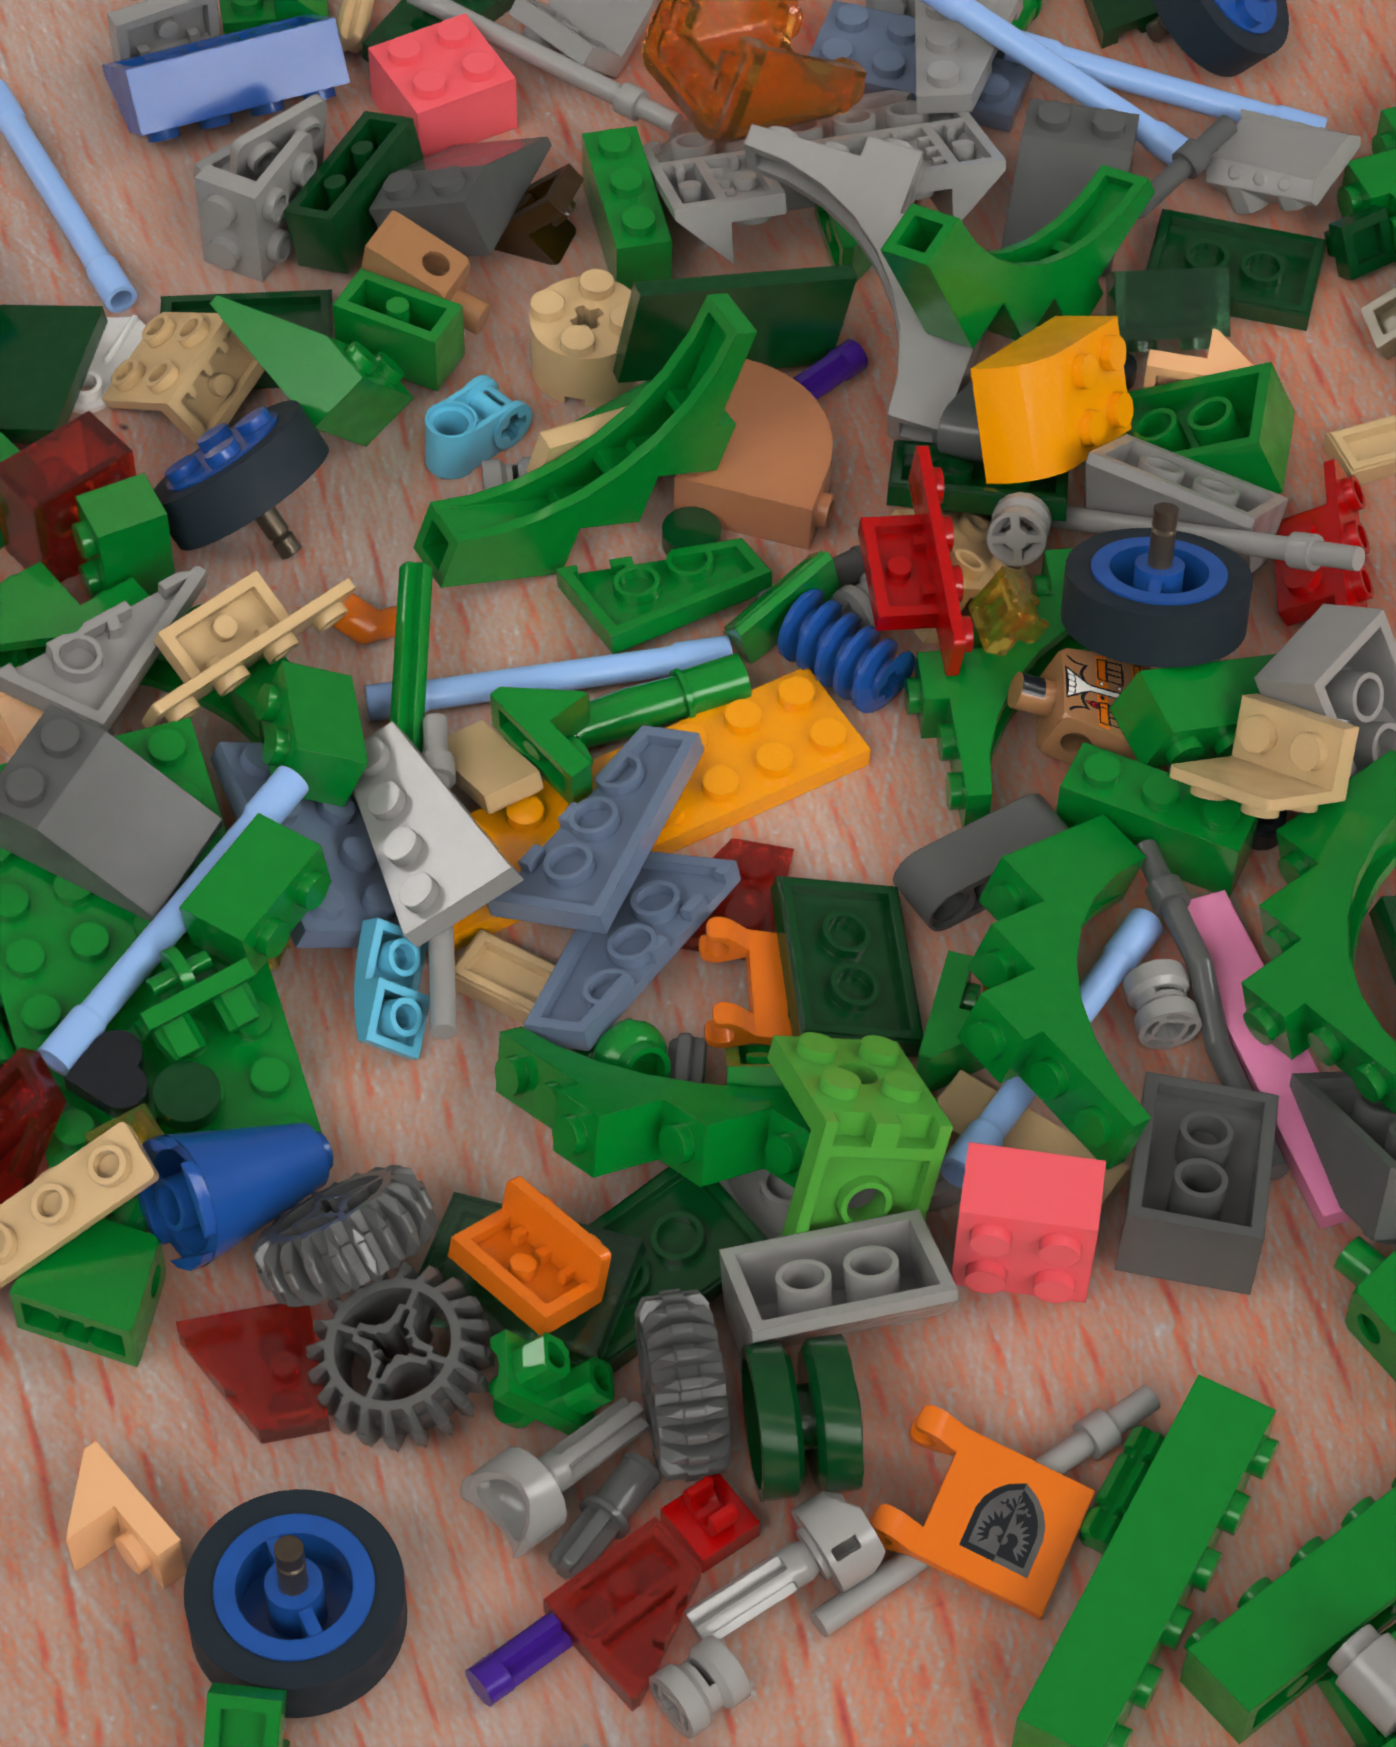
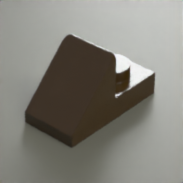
[494,163,584,265]

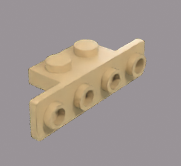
[141,570,356,728]
[0,1122,159,1289]

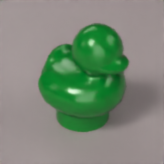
[571,1018,671,1078]

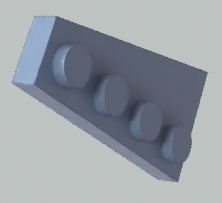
[487,725,704,934]
[523,851,741,1051]

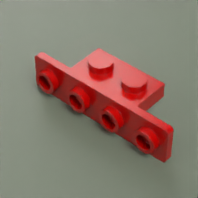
[858,445,974,676]
[1274,459,1374,626]

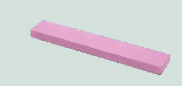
[1164,890,1352,1229]

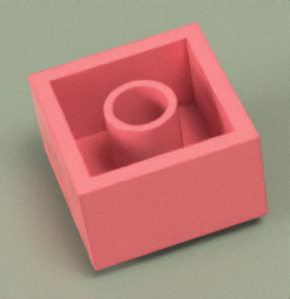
[368,13,517,158]
[951,1142,1106,1303]

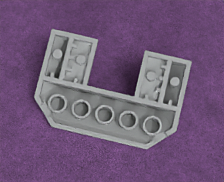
[643,90,1006,264]

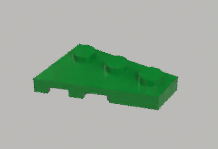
[556,538,772,654]

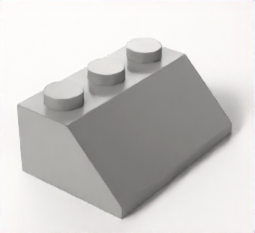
[1086,434,1289,573]
[719,1209,959,1353]

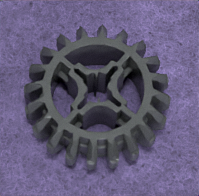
[252,1165,438,1307]
[306,1261,495,1452]
[634,1288,732,1482]

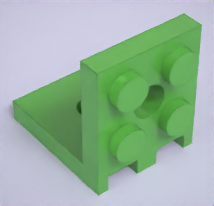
[767,1032,953,1237]

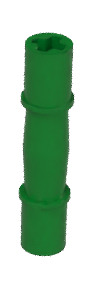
[504,653,752,749]

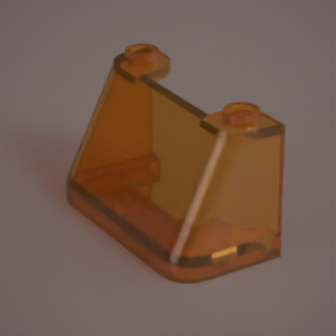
[642,0,867,144]

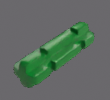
[1079,1426,1165,1554]

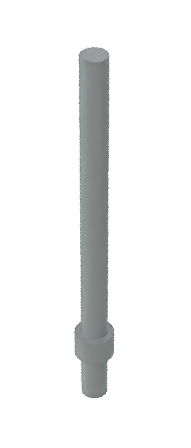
[406,0,683,134]
[1051,506,1365,571]
[421,713,457,1039]
[810,1385,1160,1637]

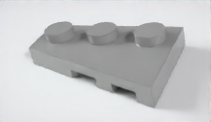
[915,0,1023,114]

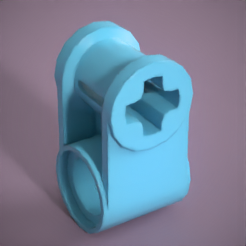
[424,375,533,479]

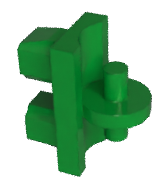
[133,945,261,1064]
[488,1329,615,1435]

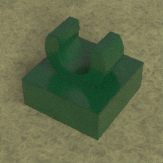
[1323,205,1396,280]

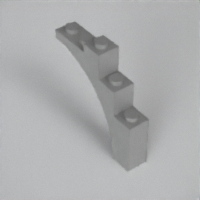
[744,124,988,443]

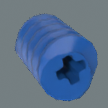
[777,588,916,713]

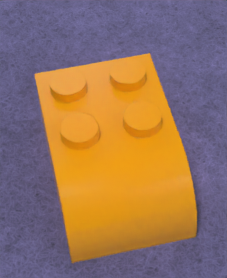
[970,316,1134,484]

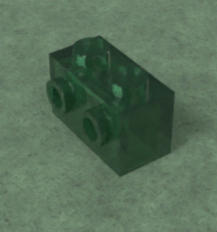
[1106,267,1231,352]

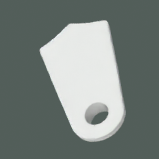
[73,315,146,414]

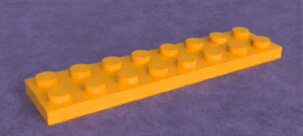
[426,668,871,959]

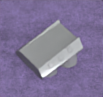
[1206,109,1361,215]

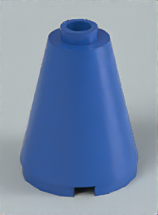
[138,1123,333,1271]

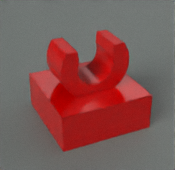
[660,1473,760,1574]

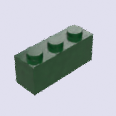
[283,111,424,274]

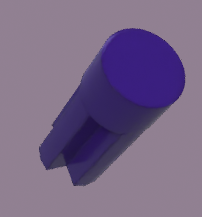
[793,339,868,399]
[465,1613,573,1707]

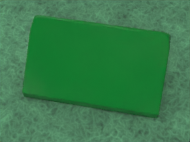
[723,551,840,664]

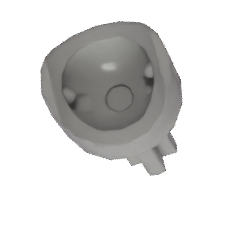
[460,1396,649,1558]
[684,1491,886,1640]

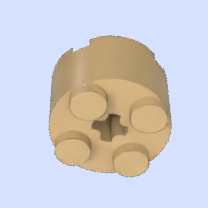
[529,268,639,407]

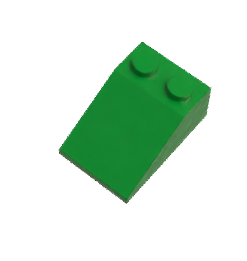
[209,295,414,447]
[1120,362,1295,494]

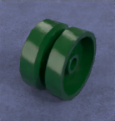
[740,1334,864,1502]

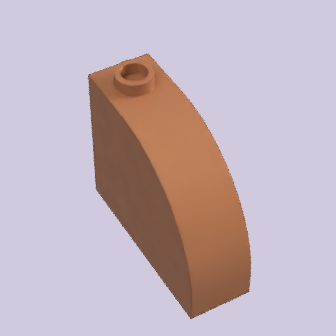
[674,359,836,550]

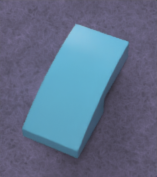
[354,917,430,1060]

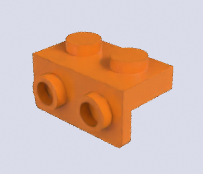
[448,1176,612,1335]

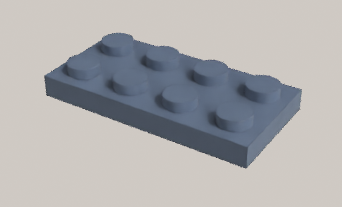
[802,0,1034,132]
[210,742,400,948]

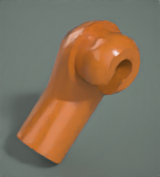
[333,593,397,644]

